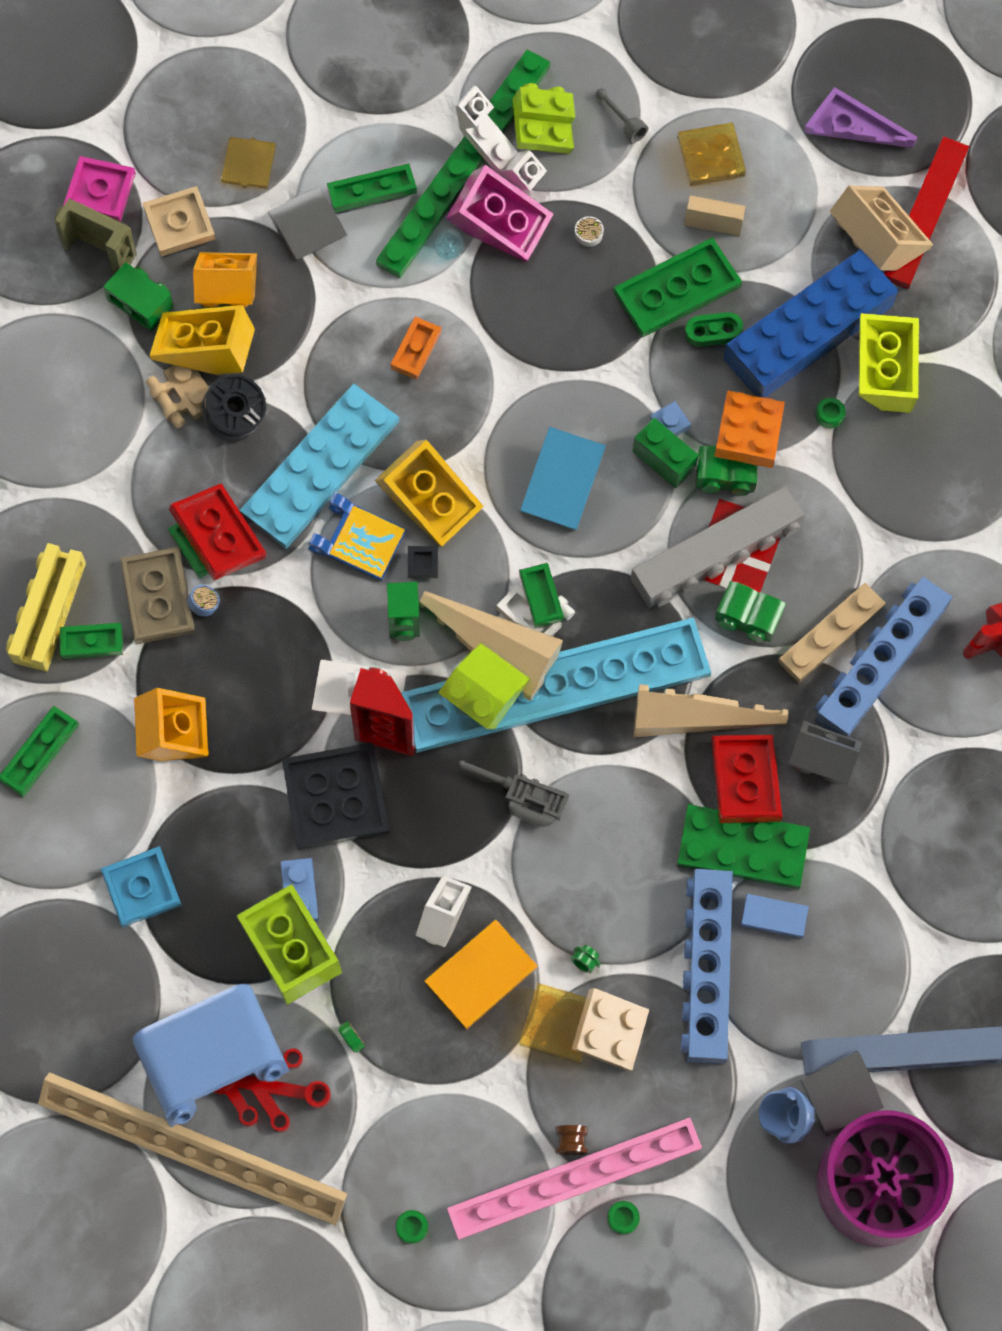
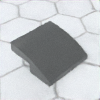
[268,186,347,262]
[800,1050,884,1136]

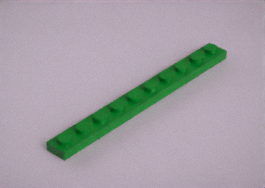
[376,49,551,279]

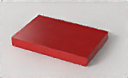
[169,483,267,581]
[711,735,783,823]

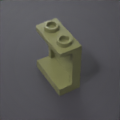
[54,198,137,274]

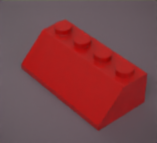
[350,667,415,756]

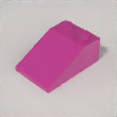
[446,165,553,262]

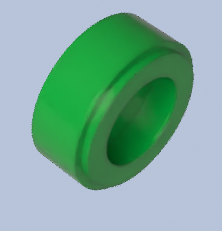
[815,398,846,429]
[338,1021,366,1053]
[607,1201,640,1235]
[395,1210,428,1244]

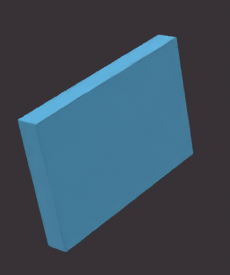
[520,426,606,531]

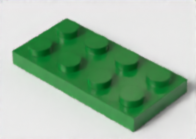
[613,237,742,338]
[677,804,810,889]

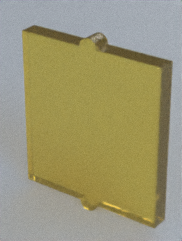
[221,137,276,189]

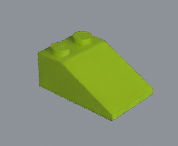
[237,884,342,1005]

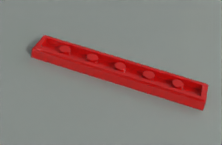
[884,136,970,290]

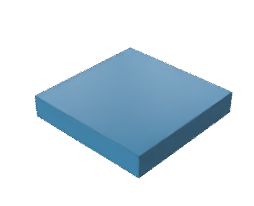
[101,846,182,928]

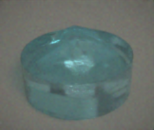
[434,230,464,260]

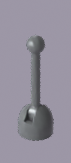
[596,88,649,143]

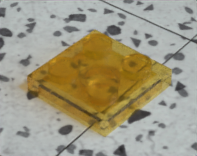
[677,122,746,186]
[519,983,587,1064]

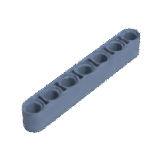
[801,1026,1002,1076]

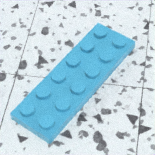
[240,383,399,549]

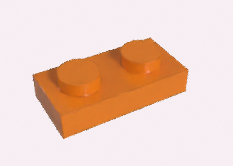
[390,316,442,380]

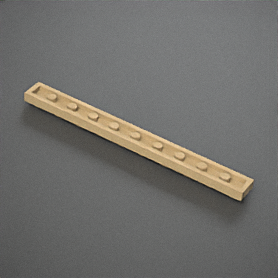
[38,1072,348,1226]

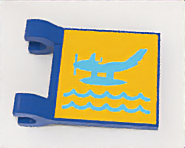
[308,492,407,582]

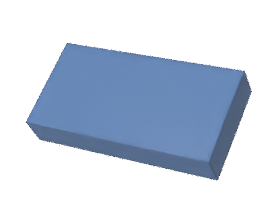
[741,894,809,939]

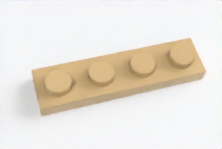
[778,583,886,683]

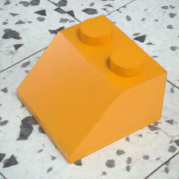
[193,252,257,307]
[134,688,208,761]

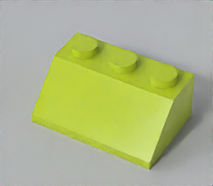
[858,313,919,413]

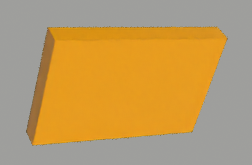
[425,919,538,1030]

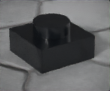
[408,546,438,578]

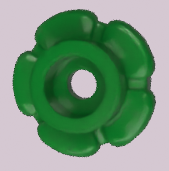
[571,945,601,974]

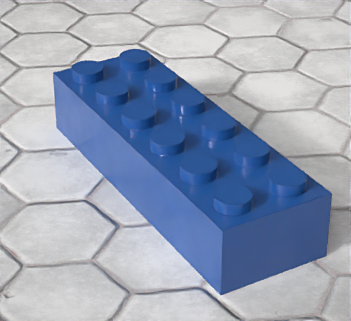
[723,249,899,398]

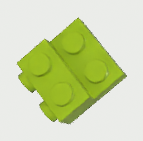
[513,83,575,154]

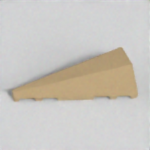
[419,591,563,701]
[633,684,788,738]

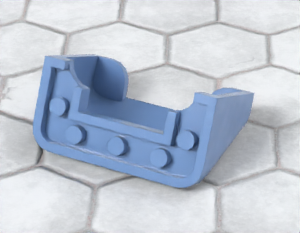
[133,984,289,1127]

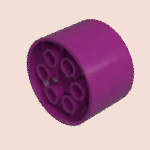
[816,1110,954,1247]

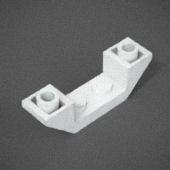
[456,86,547,191]

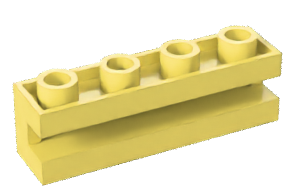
[6,543,86,672]

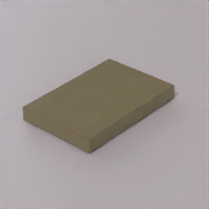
[120,547,196,645]

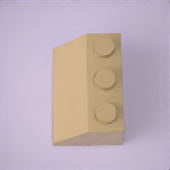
[829,185,933,271]

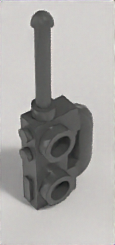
[458,760,569,827]

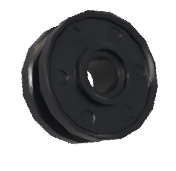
[200,374,267,441]

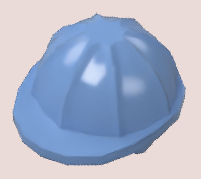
[759,1087,815,1144]

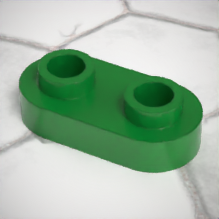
[685,312,743,347]

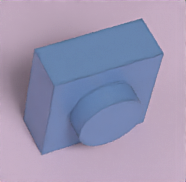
[650,401,691,436]

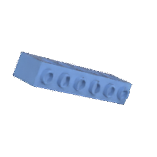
[814,576,953,736]
[681,869,733,1064]

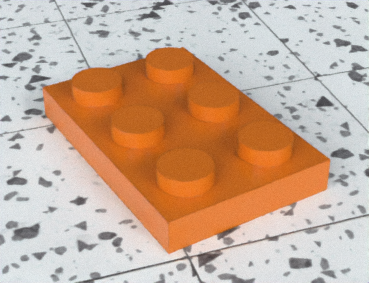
[714,390,785,468]

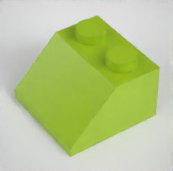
[438,643,530,729]

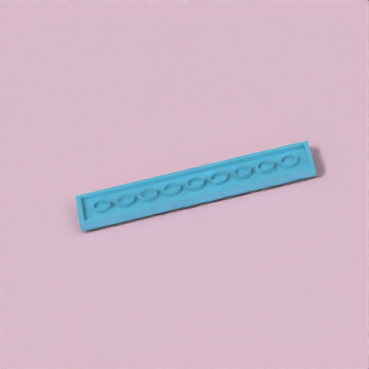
[401,618,711,753]

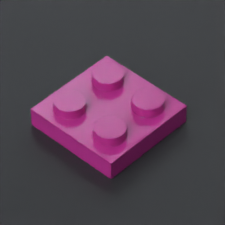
[63,156,136,222]

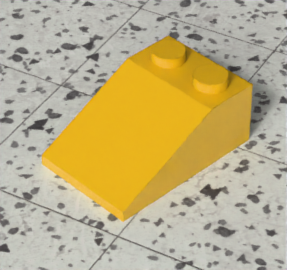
[149,305,255,375]
[374,440,484,547]

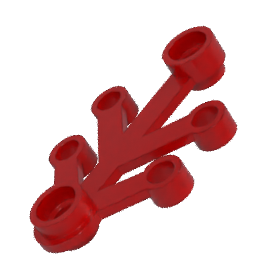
[214,1048,331,1133]

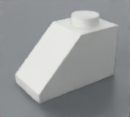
[416,876,471,947]

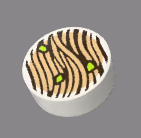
[575,216,604,247]

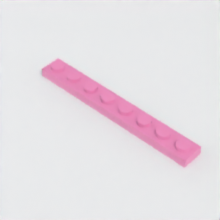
[447,1118,702,1241]

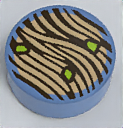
[187,585,220,616]

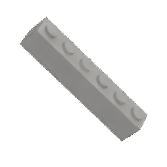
[630,486,805,608]

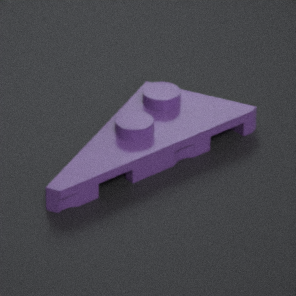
[804,87,918,148]

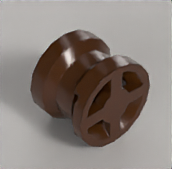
[555,1125,588,1155]

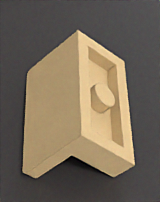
[684,195,746,236]

